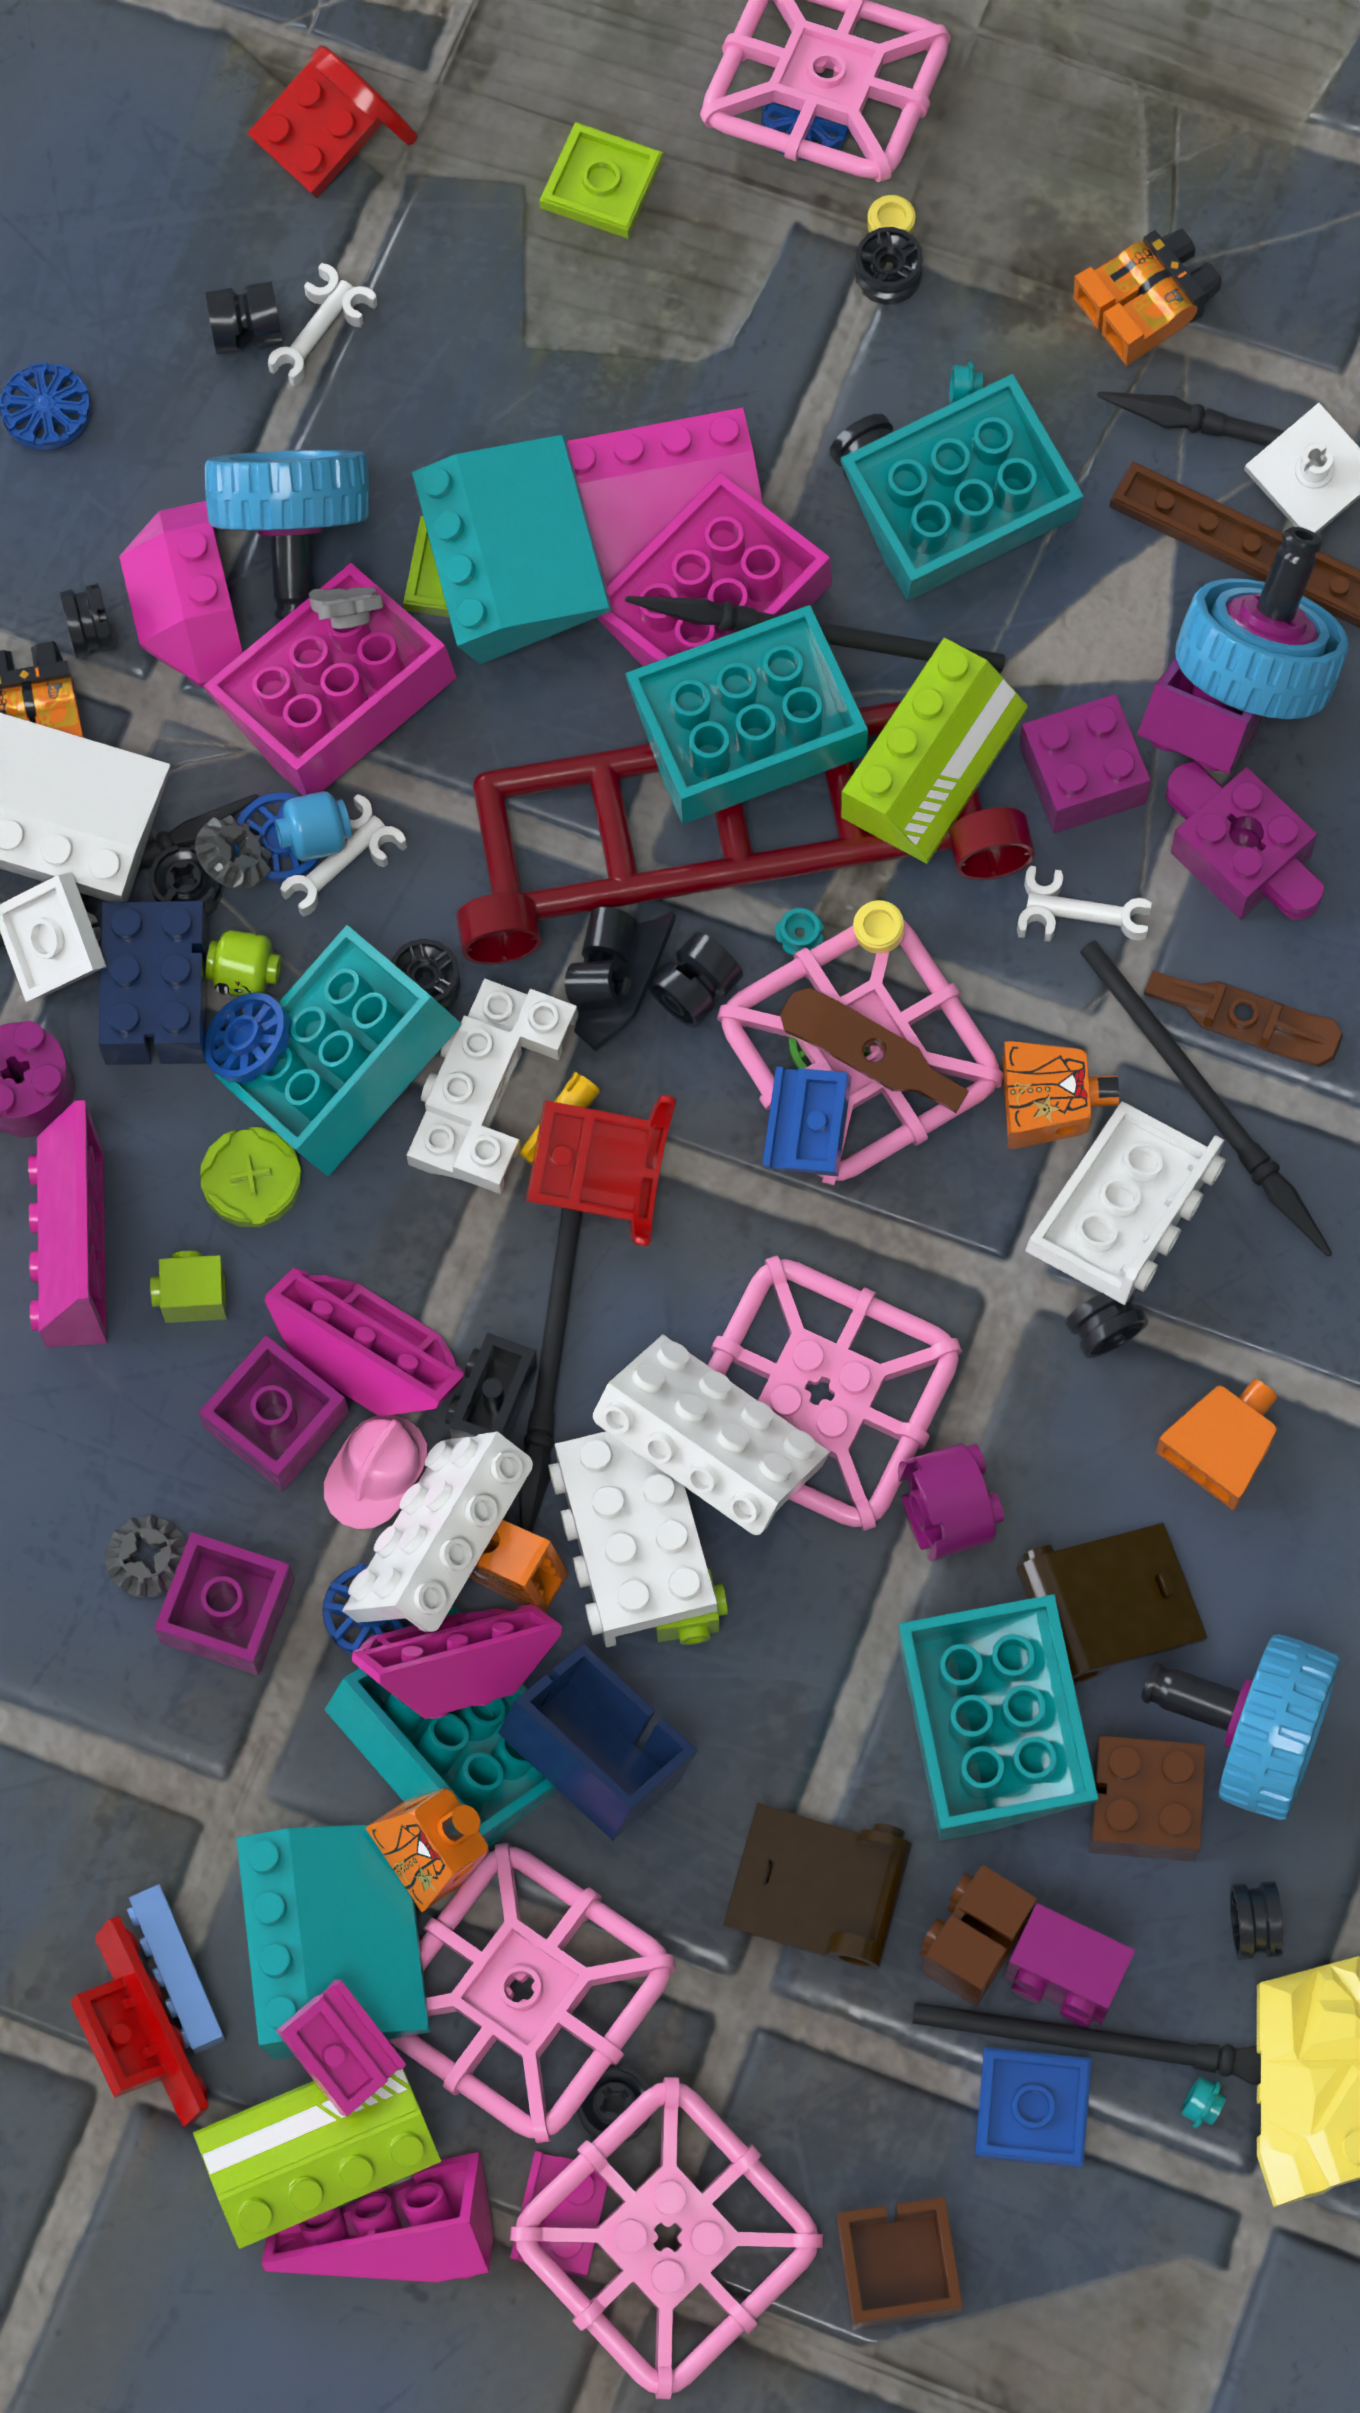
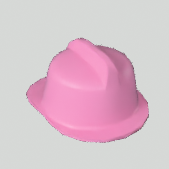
[324,1415,427,1530]

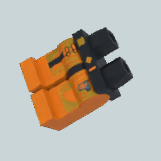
[1073,228,1222,366]
[0,641,85,738]

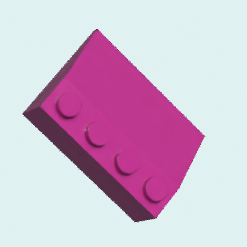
[567,407,763,587]
[597,472,832,666]
[203,563,457,795]
[28,1100,107,1347]

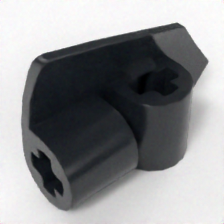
[564,907,677,1051]

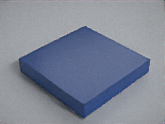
[974,2047,1092,2169]

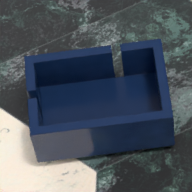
[98,901,209,1065]
[498,1644,698,1841]

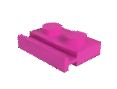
[276,1979,406,2117]
[510,2151,608,2278]

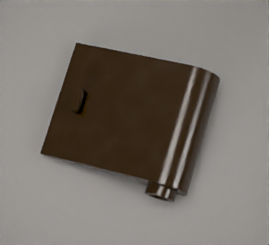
[1016,1523,1207,1685]
[723,1803,912,1969]

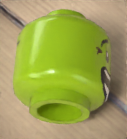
[205,930,282,997]

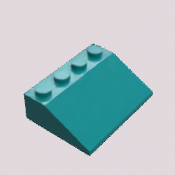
[841,374,1084,602]
[412,435,613,664]
[625,605,868,825]
[214,925,462,1177]
[897,1594,1098,1841]
[324,1606,558,1848]
[236,1825,431,2060]

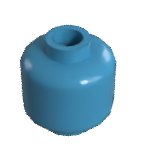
[275,791,352,861]

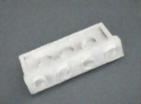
[1025,1101,1226,1305]
[593,1334,830,1535]
[548,1431,717,1648]
[342,1432,533,1632]

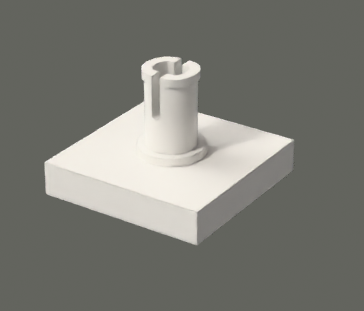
[1244,403,1360,534]
[0,872,106,1002]

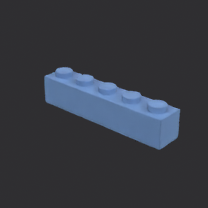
[127,1884,226,2055]

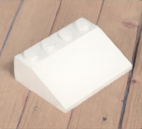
[0,713,171,902]

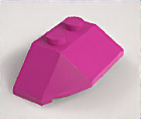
[119,501,243,688]
[264,1268,464,1417]
[352,1604,562,1719]

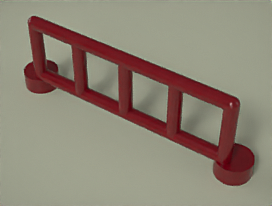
[456,701,1035,965]

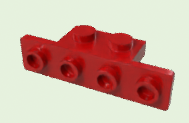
[70,1916,209,2127]

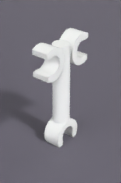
[268,263,378,386]
[280,794,407,917]
[1017,866,1152,942]

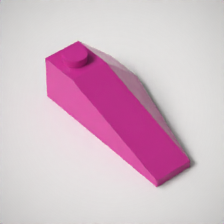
[261,2152,494,2283]

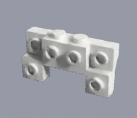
[406,978,578,1194]

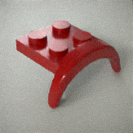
[247,45,418,198]
[525,1095,676,1247]

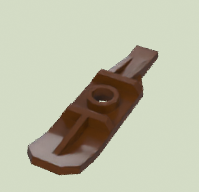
[1144,970,1343,1067]
[780,988,969,1113]

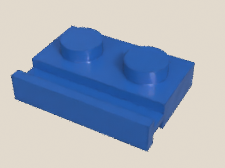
[762,1066,852,1176]

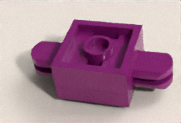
[1165,762,1324,921]

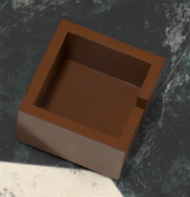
[1089,1736,1206,1862]
[919,1864,1038,2008]
[836,2197,963,2330]

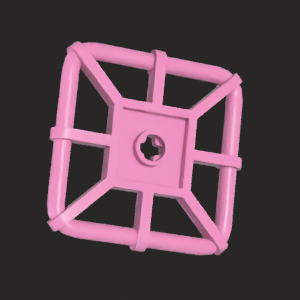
[700,0,951,182]
[717,919,1004,1185]
[707,1255,962,1531]
[388,1842,676,2144]
[510,2077,823,2399]

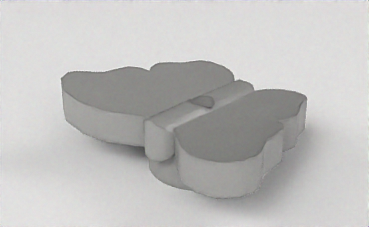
[309,587,383,629]

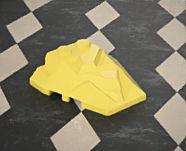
[1257,1956,1360,2208]

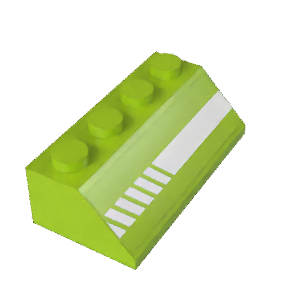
[841,638,1028,864]
[193,2046,441,2249]

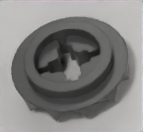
[195,815,272,890]
[105,1514,186,1598]

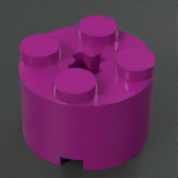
[0,1021,75,1138]
[898,1443,1004,1561]

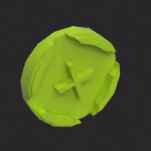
[200,1127,302,1227]

